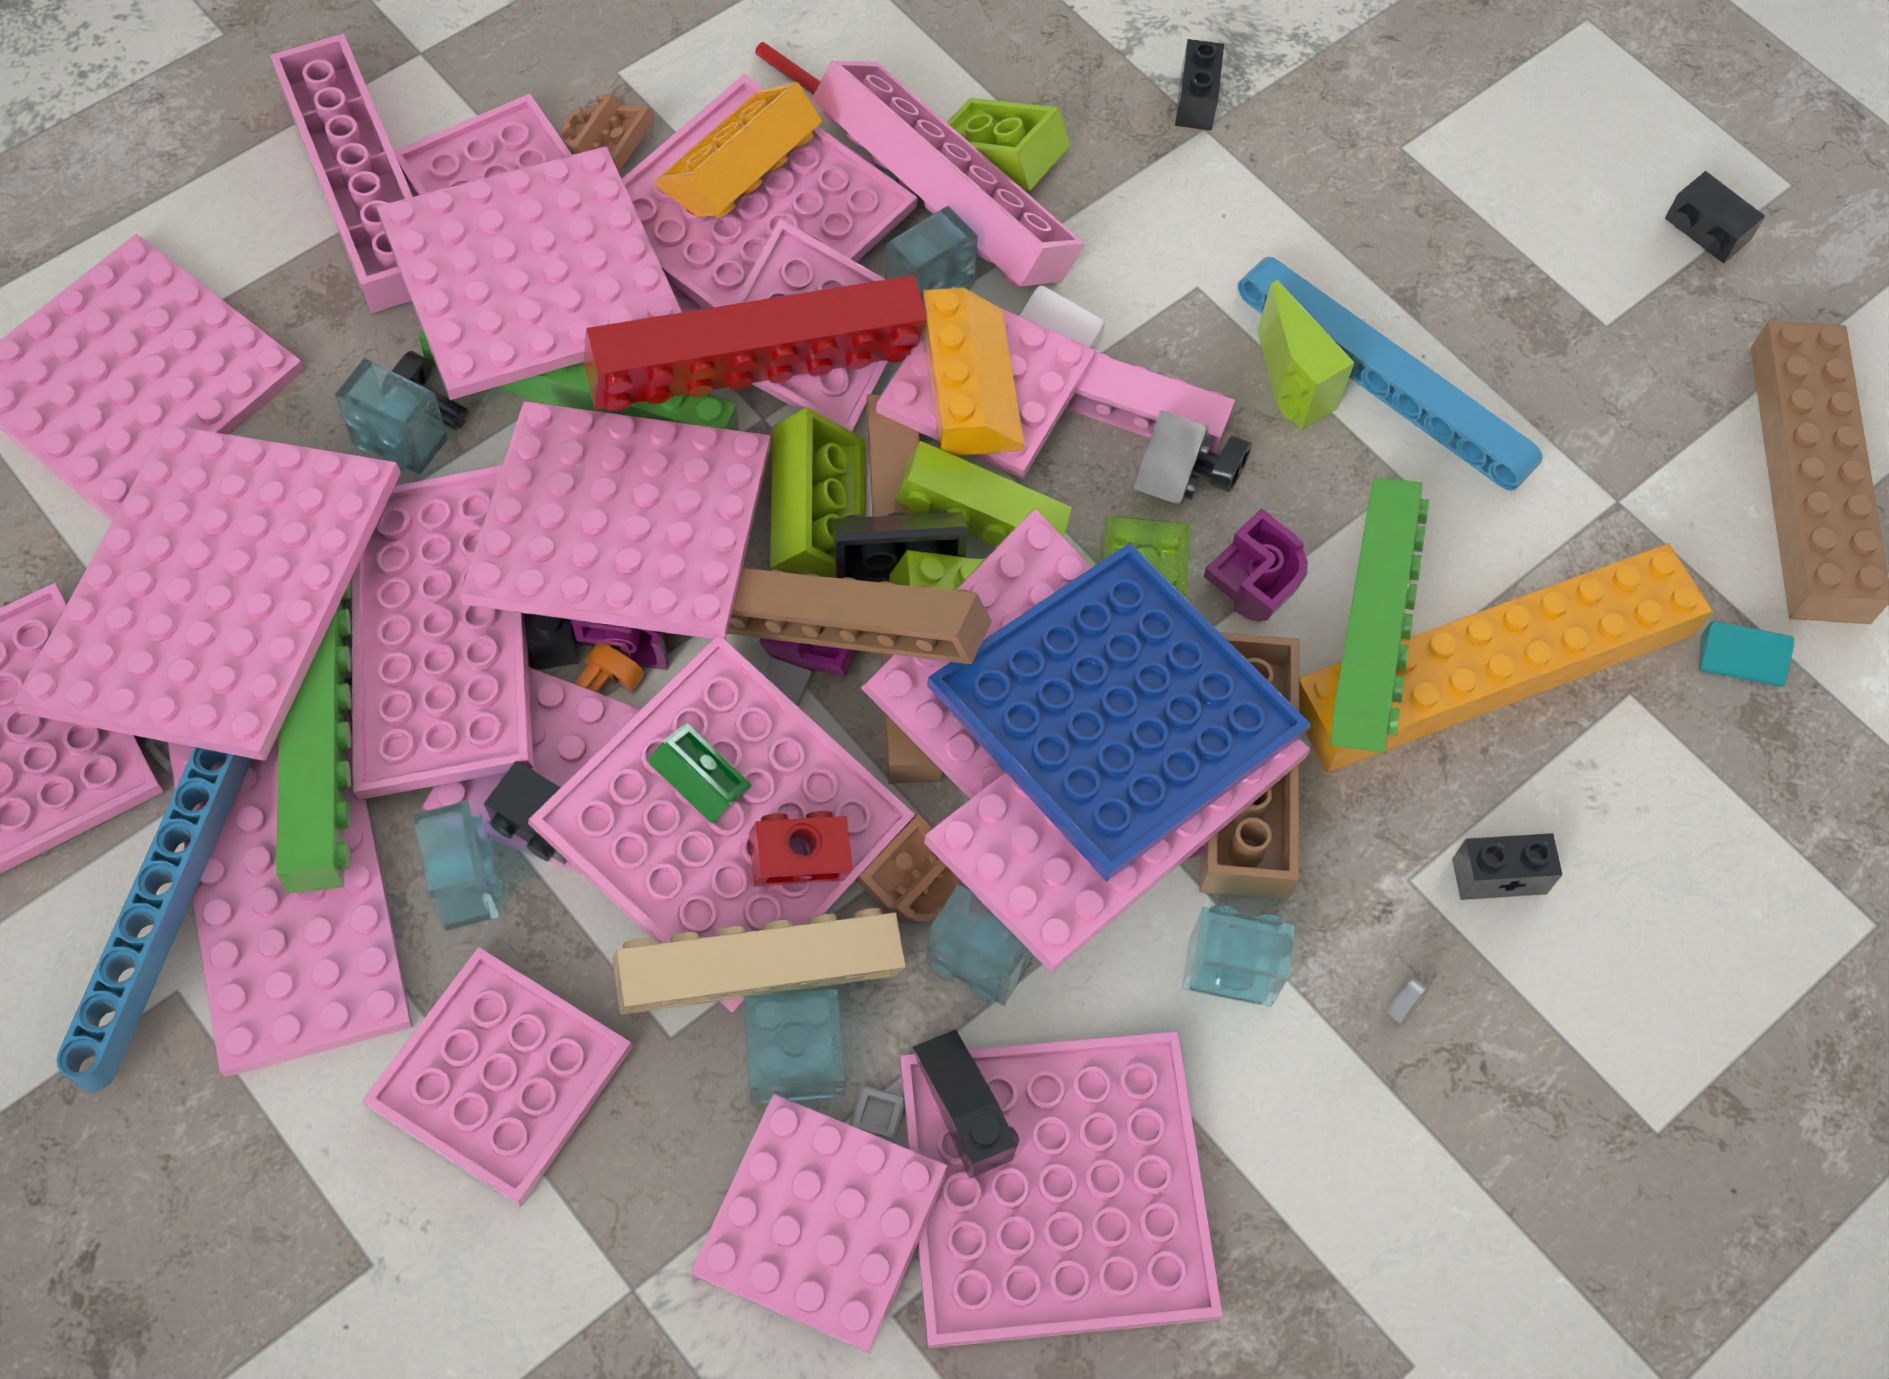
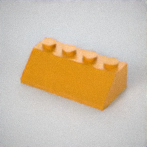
[653,82,823,218]
[923,288,1024,456]

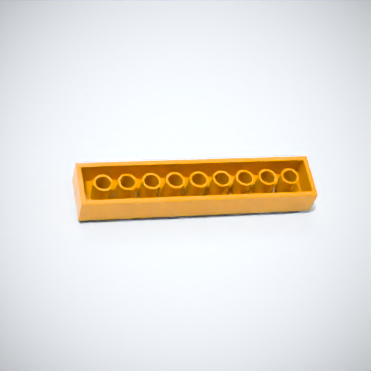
[1299,543,1713,773]

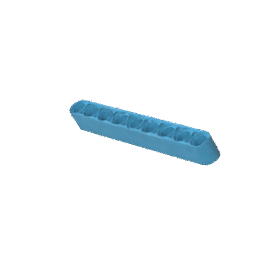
[1237,257,1543,491]
[56,747,252,1092]

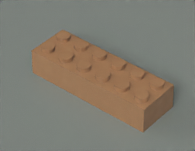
[1199,632,1299,900]

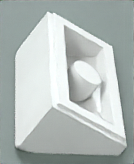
[1020,285,1105,349]

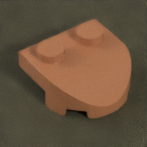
[561,94,656,171]
[856,814,967,923]

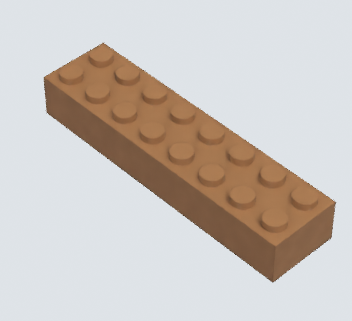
[1751,320,1889,624]

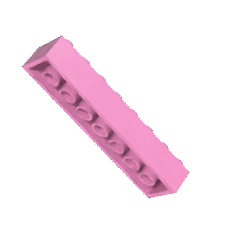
[270,34,413,314]
[811,60,1085,287]

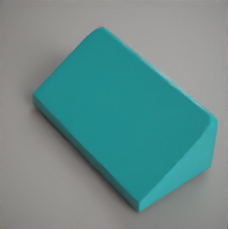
[1699,621,1794,687]

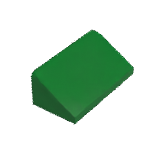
[648,723,752,823]

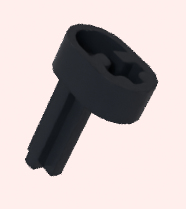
[382,351,469,430]
[1194,435,1252,492]

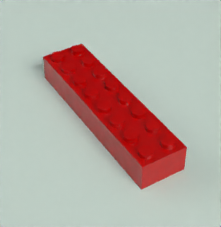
[584,275,927,411]

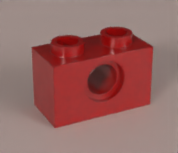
[749,811,853,886]

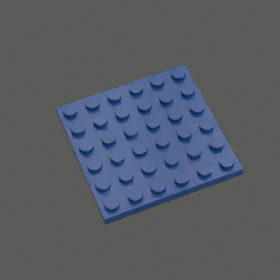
[927,543,1311,882]

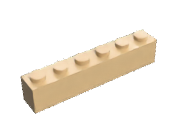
[612,908,905,1015]

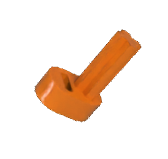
[574,643,646,693]

